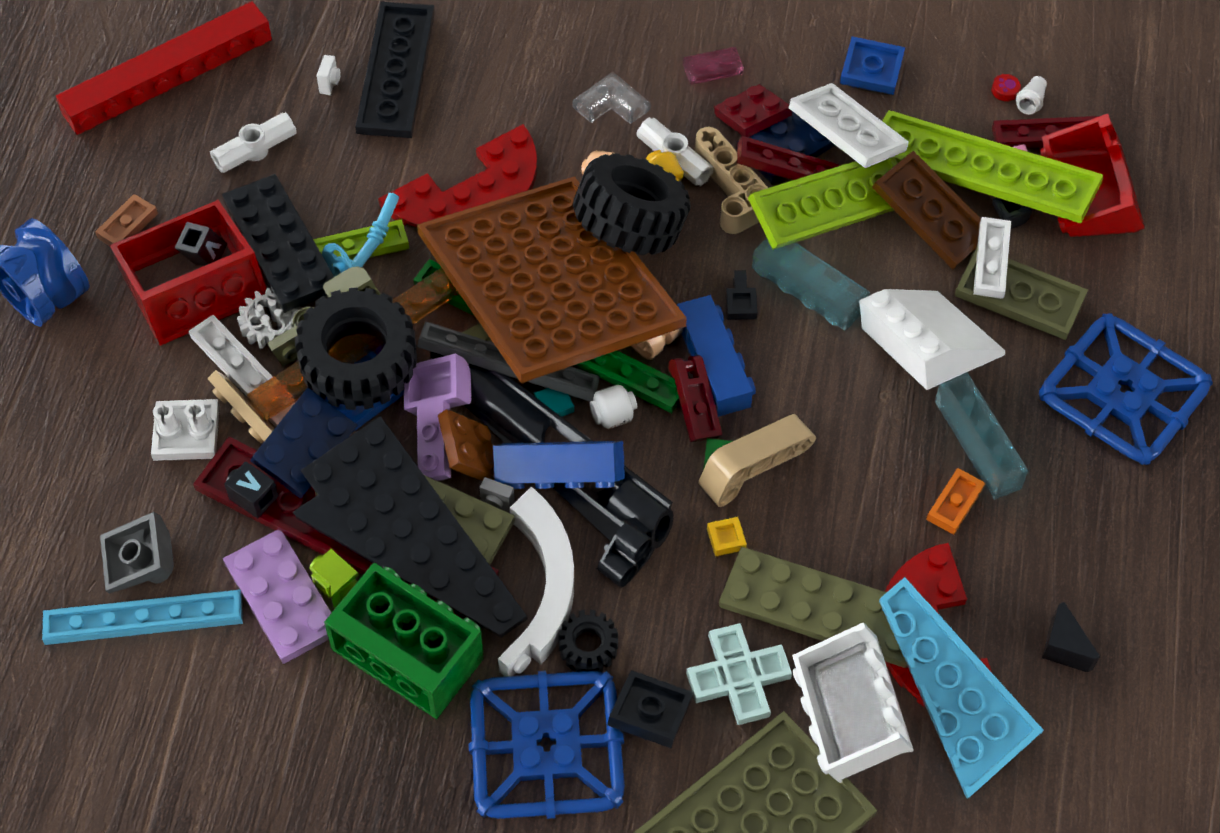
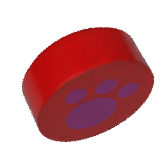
[991,74,1021,101]

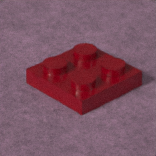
[714,84,792,137]

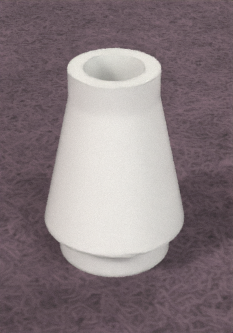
[1016,76,1047,114]

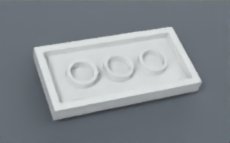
[789,83,909,168]

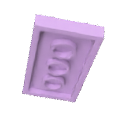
[223,530,331,664]

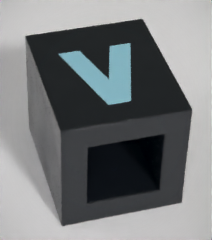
[175,222,228,266]
[224,461,279,519]

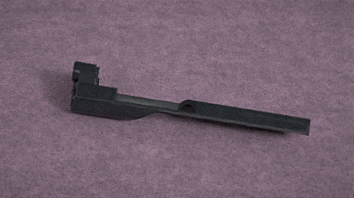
[430,351,674,588]

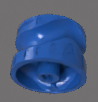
[0,218,89,327]

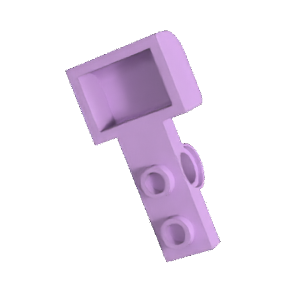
[404,354,471,481]

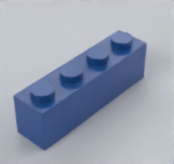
[677,295,756,417]
[493,441,625,489]

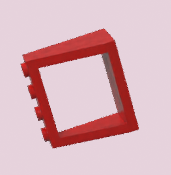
[109,200,267,346]

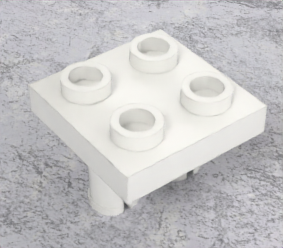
[151,399,220,461]

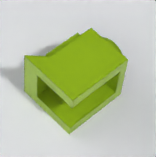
[309,549,358,609]

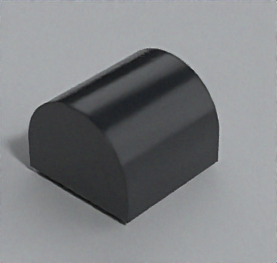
[992,197,1032,229]

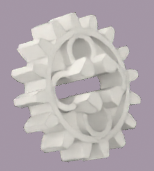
[237,288,301,349]

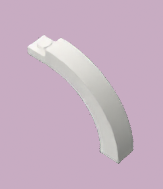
[498,487,574,676]

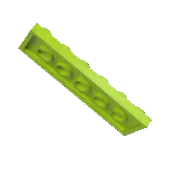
[748,156,898,250]

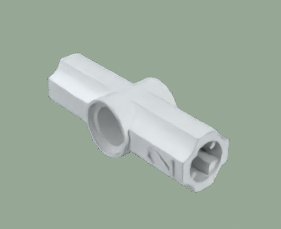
[210,112,297,173]
[637,117,714,186]

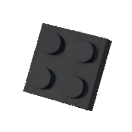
[607,670,694,748]

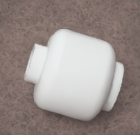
[590,385,637,429]

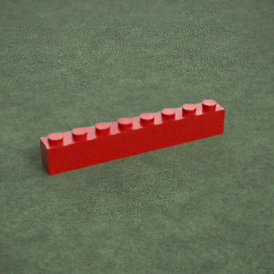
[55,1,272,135]

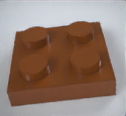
[438,409,494,481]

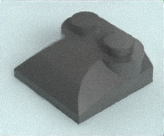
[100,512,174,594]

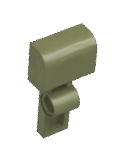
[267,266,381,367]

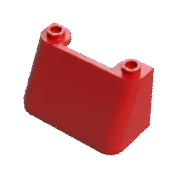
[1040,113,1145,237]

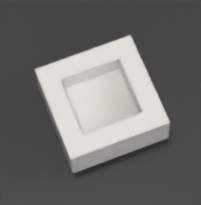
[317,55,340,95]

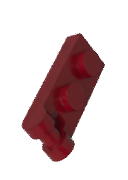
[669,355,723,442]

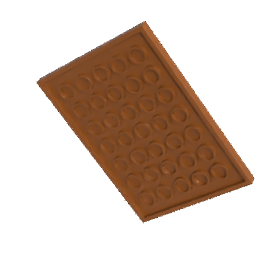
[417,177,687,383]

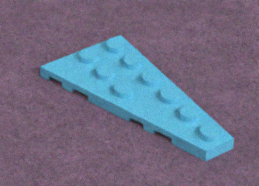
[879,577,1044,799]

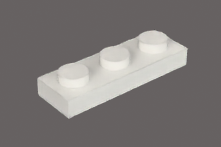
[973,217,1011,299]

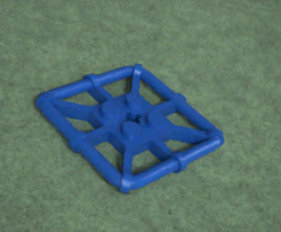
[1039,313,1213,465]
[468,670,625,819]

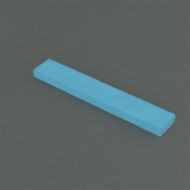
[42,590,243,645]

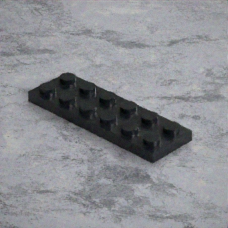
[355,2,435,138]
[222,174,334,313]

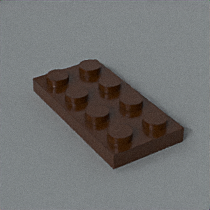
[872,151,981,269]

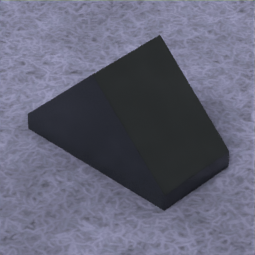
[1042,602,1100,672]

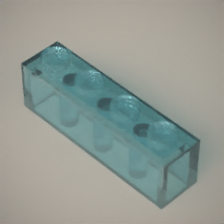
[752,238,870,331]
[935,372,1029,500]

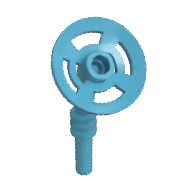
[322,193,399,277]

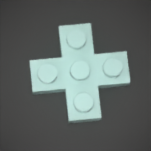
[686,623,792,725]

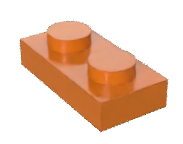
[926,468,985,535]

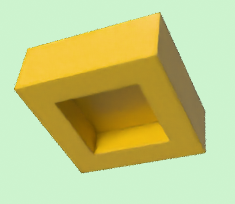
[707,517,747,556]

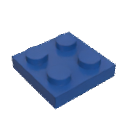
[840,36,905,95]

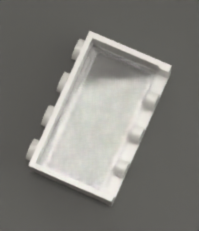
[792,622,914,783]

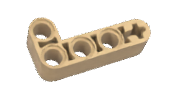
[695,127,768,234]
[698,414,816,507]

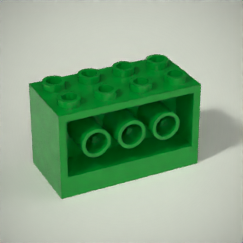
[324,563,484,720]

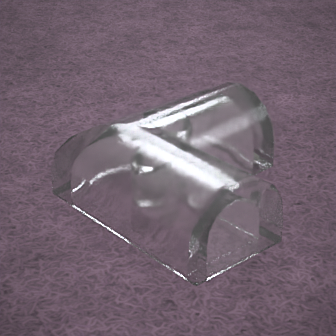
[572,72,651,124]

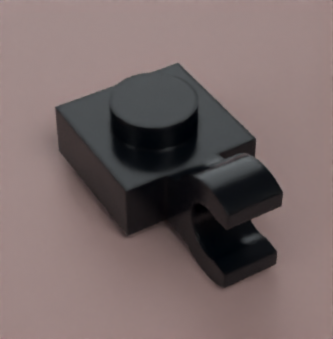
[726,270,758,320]

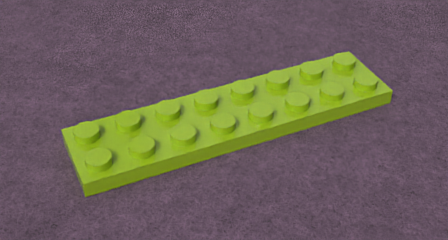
[882,110,1103,223]

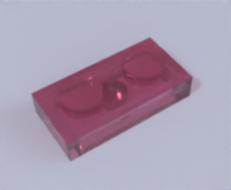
[683,47,744,85]

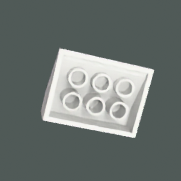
[859,289,1005,390]

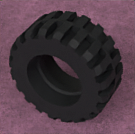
[573,153,691,255]
[295,287,417,410]

